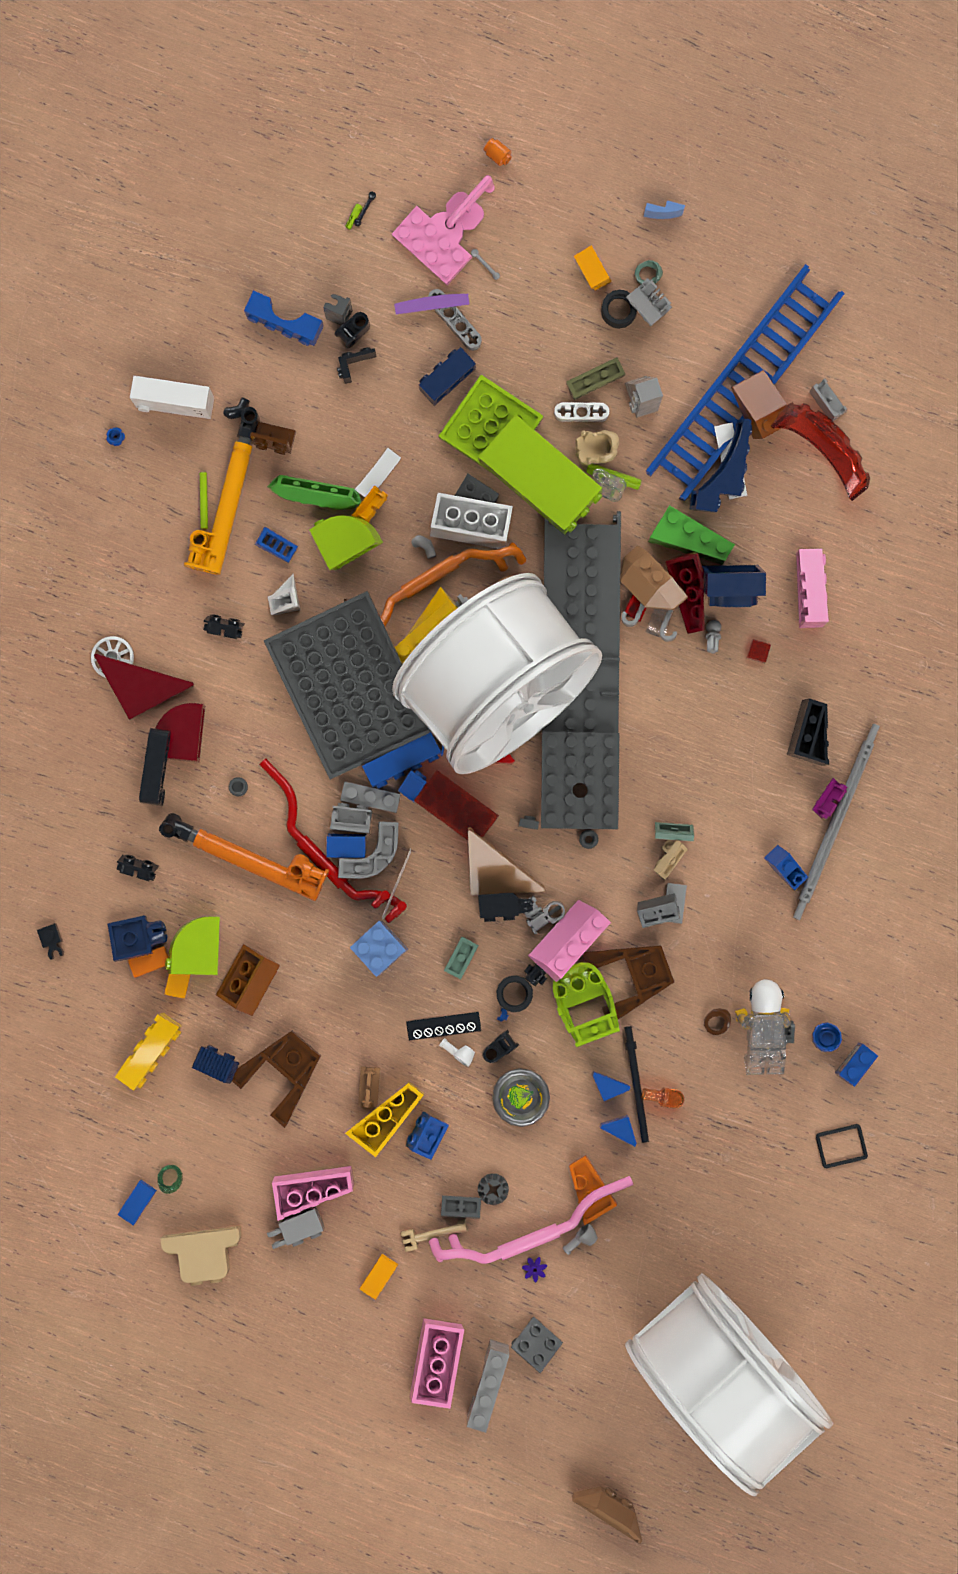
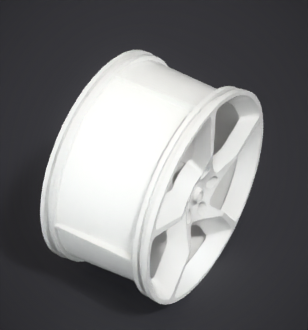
[392,573,602,774]
[625,1273,833,1496]

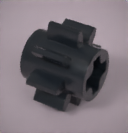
[524,963,547,987]

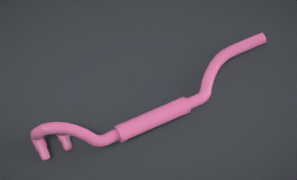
[429,1176,633,1264]

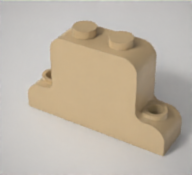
[160,1226,242,1286]

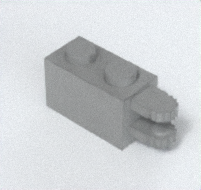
[267,1206,325,1249]

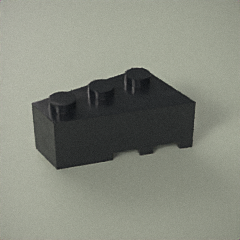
[787,698,829,766]

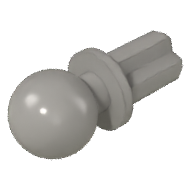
[706,620,721,654]

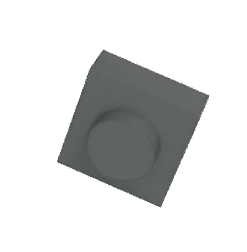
[519,816,539,830]

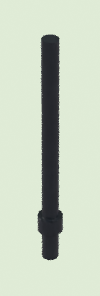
[624,1026,649,1143]

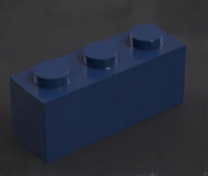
[419,347,476,406]

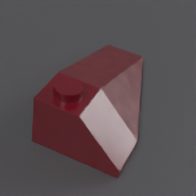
[665,552,705,634]

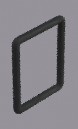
[816,1124,868,1168]

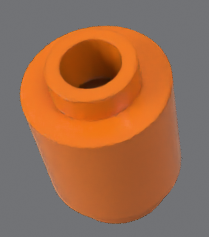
[483,138,512,166]

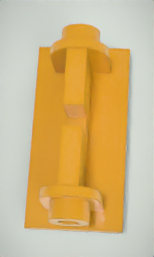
[352,485,388,523]

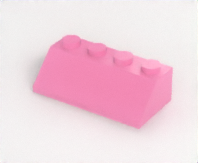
[528,900,611,982]

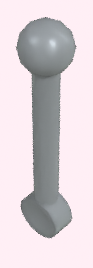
[471,249,500,280]

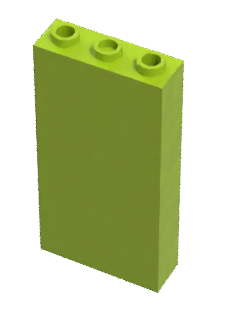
[478,415,603,535]

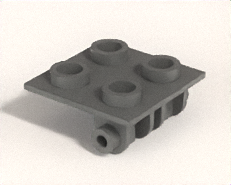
[454,473,499,503]
[511,1317,563,1373]

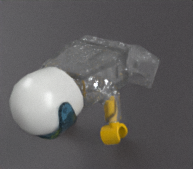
[735,979,791,1075]

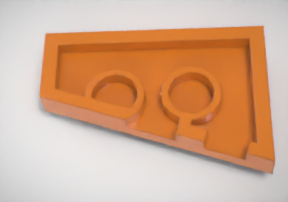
[569,1155,617,1226]

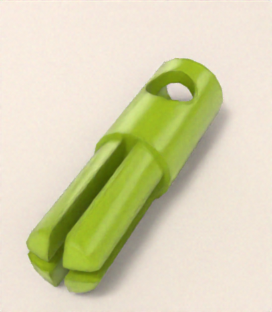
[345,204,363,230]

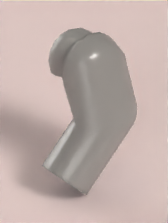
[411,535,436,559]

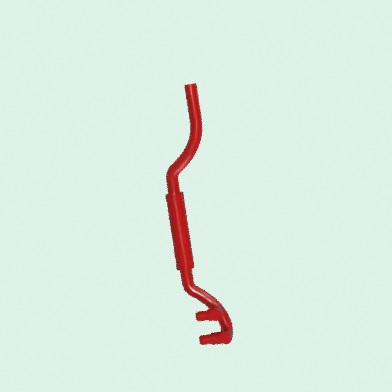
[259,758,407,923]

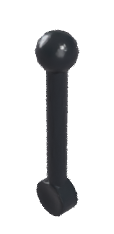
[354,191,376,227]

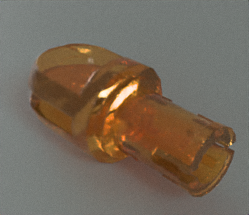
[642,1087,685,1109]

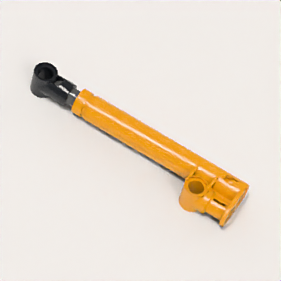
[183,407,260,575]

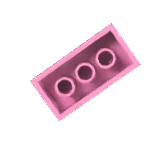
[409,1318,464,1409]

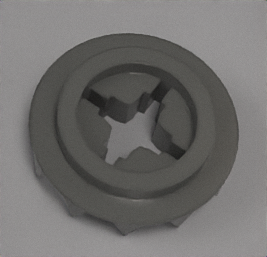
[478,1174,509,1205]

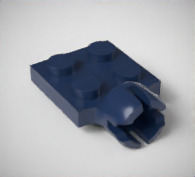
[107,915,167,962]

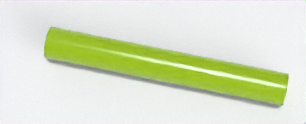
[199,472,208,530]

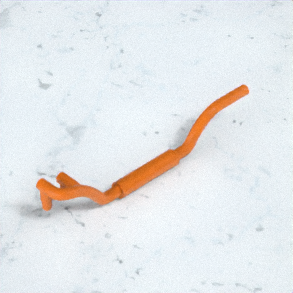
[381,542,526,627]

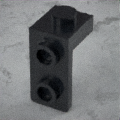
[337,347,377,384]

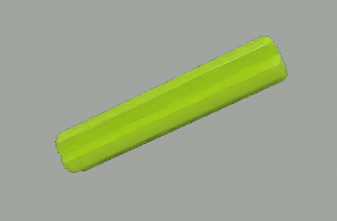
[586,463,641,490]

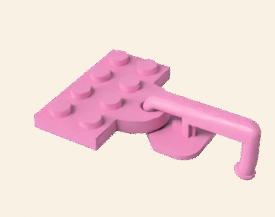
[392,175,495,286]

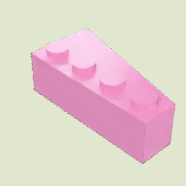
[796,549,829,628]
[272,1166,354,1221]

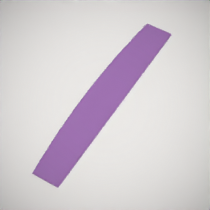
[394,294,470,314]

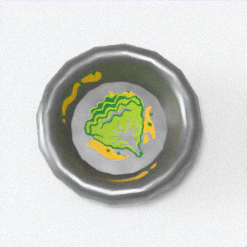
[492,1068,550,1127]

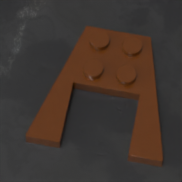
[583,945,674,1019]
[232,1030,321,1128]

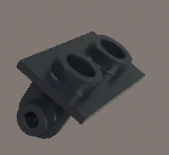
[203,614,245,639]
[117,855,159,882]

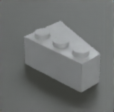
[625,376,663,418]

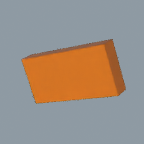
[128,946,169,978]

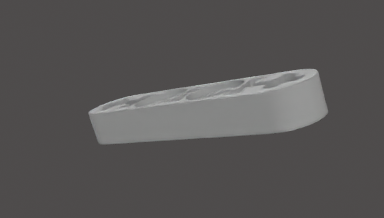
[428,289,482,351]

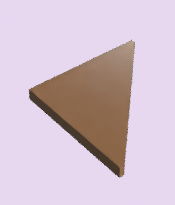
[468,827,545,895]

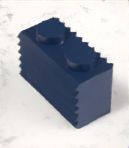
[192,1045,239,1084]

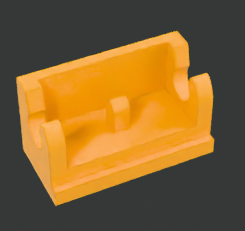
[574,245,612,290]

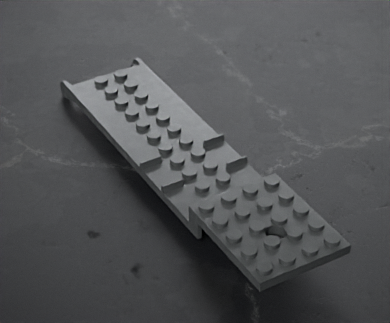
[541,511,621,830]

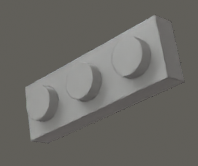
[340,782,401,813]

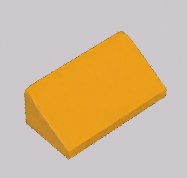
[164,974,191,999]

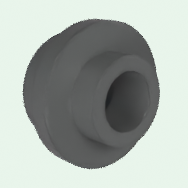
[579,830,598,849]

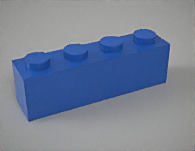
[362,732,441,789]

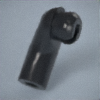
[223,397,250,419]

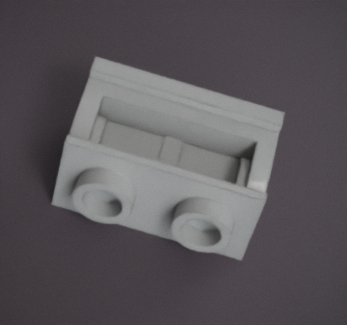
[330,803,372,834]

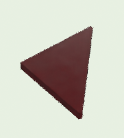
[94,654,194,720]

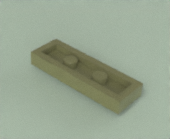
[566,357,625,400]

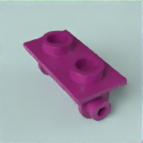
[812,778,848,819]

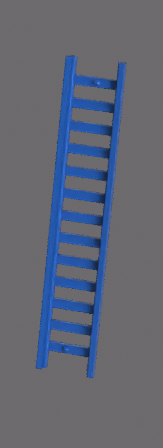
[646,264,845,501]

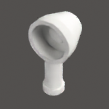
[439,1038,475,1067]

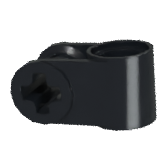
[334,312,370,348]
[482,1029,519,1063]

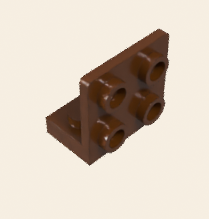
[250,422,296,455]

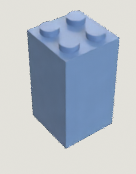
[350,921,408,977]

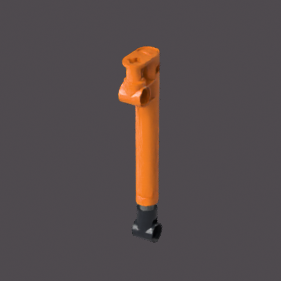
[159,813,329,901]

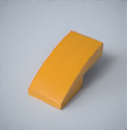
[359,1254,398,1300]

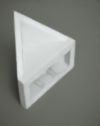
[268,574,300,615]

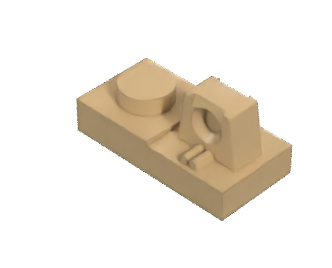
[654,840,688,880]

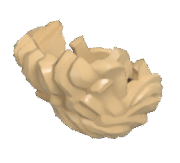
[575,430,619,465]

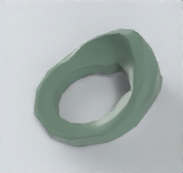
[635,260,663,284]

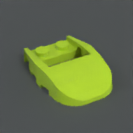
[553,962,620,1047]

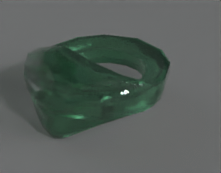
[157,1165,183,1194]

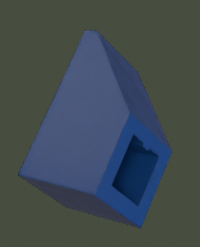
[398,770,428,803]
[764,845,808,891]

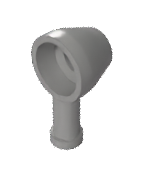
[562,1223,598,1255]

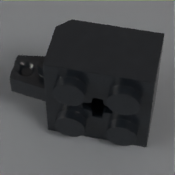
[478,893,533,922]

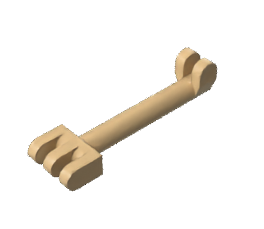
[400,1219,469,1252]

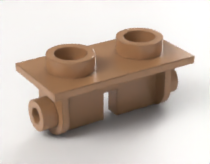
[358,1066,380,1107]

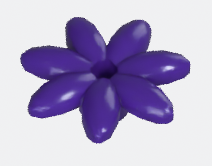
[522,1257,547,1283]

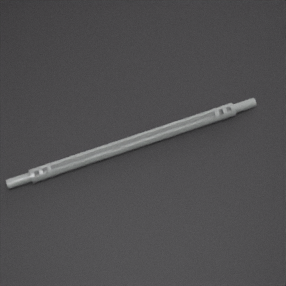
[793,724,880,920]

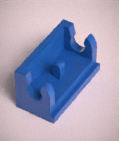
[327,833,366,858]

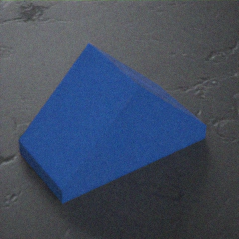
[592,1071,630,1101]
[599,1115,637,1147]

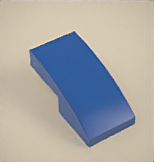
[118,1180,157,1226]

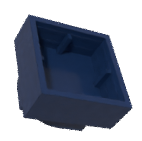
[701,565,766,607]

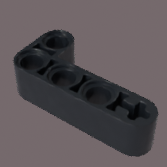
[139,728,171,806]

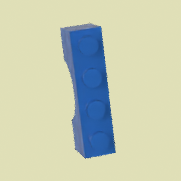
[244,290,324,346]

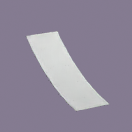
[355,448,401,497]

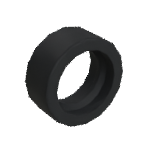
[601,289,637,329]
[496,975,533,1012]

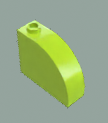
[309,516,383,570]
[165,916,220,975]

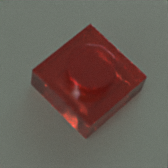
[747,639,771,664]

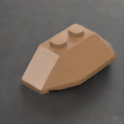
[620,545,688,610]
[572,1486,642,1544]

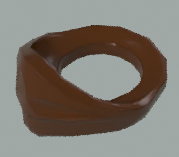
[704,1008,731,1035]

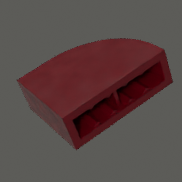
[155,703,206,763]

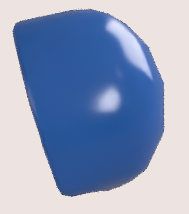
[812,1022,842,1052]

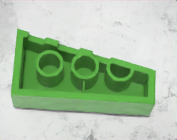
[648,505,735,565]

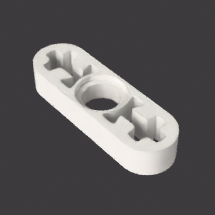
[554,402,609,422]

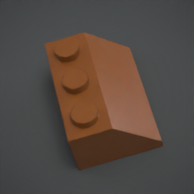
[216,944,280,1016]

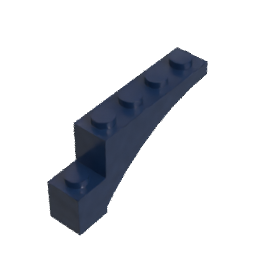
[689,419,752,513]

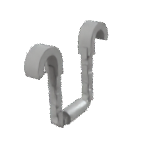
[622,603,677,642]

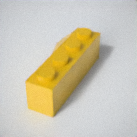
[395,587,458,663]
[115,1013,182,1091]
[345,1081,424,1158]

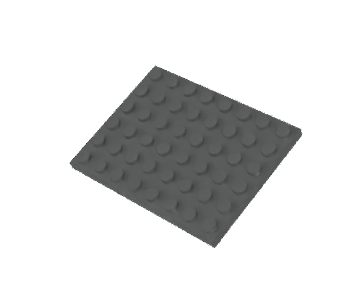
[264,591,432,779]

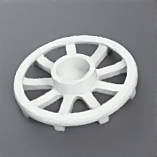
[91,636,134,678]

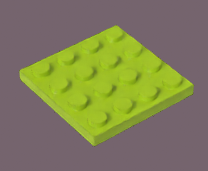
[439,375,544,472]

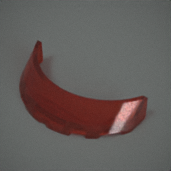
[771,402,870,501]

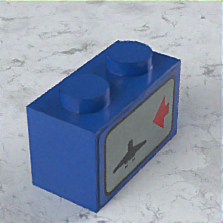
[835,1043,878,1087]

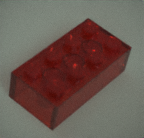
[414,770,499,841]

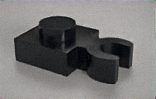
[37,923,64,960]

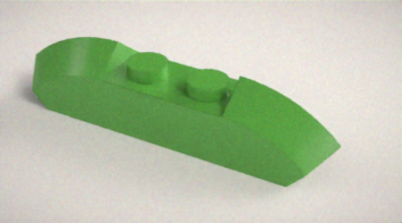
[267,475,361,510]

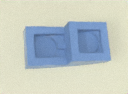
[643,201,685,219]

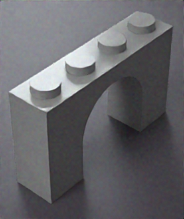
[467,1339,509,1433]

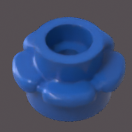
[106,427,125,446]

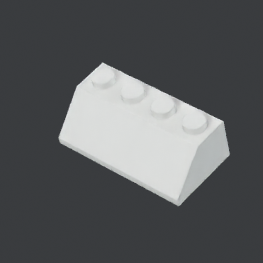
[430,493,513,549]

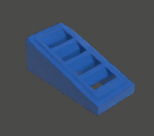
[254,527,298,563]

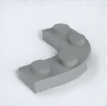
[338,822,399,879]

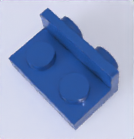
[406,1111,449,1160]

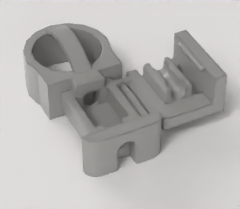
[524,895,565,934]

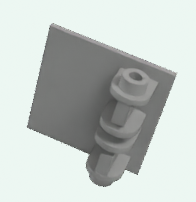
[626,278,672,326]

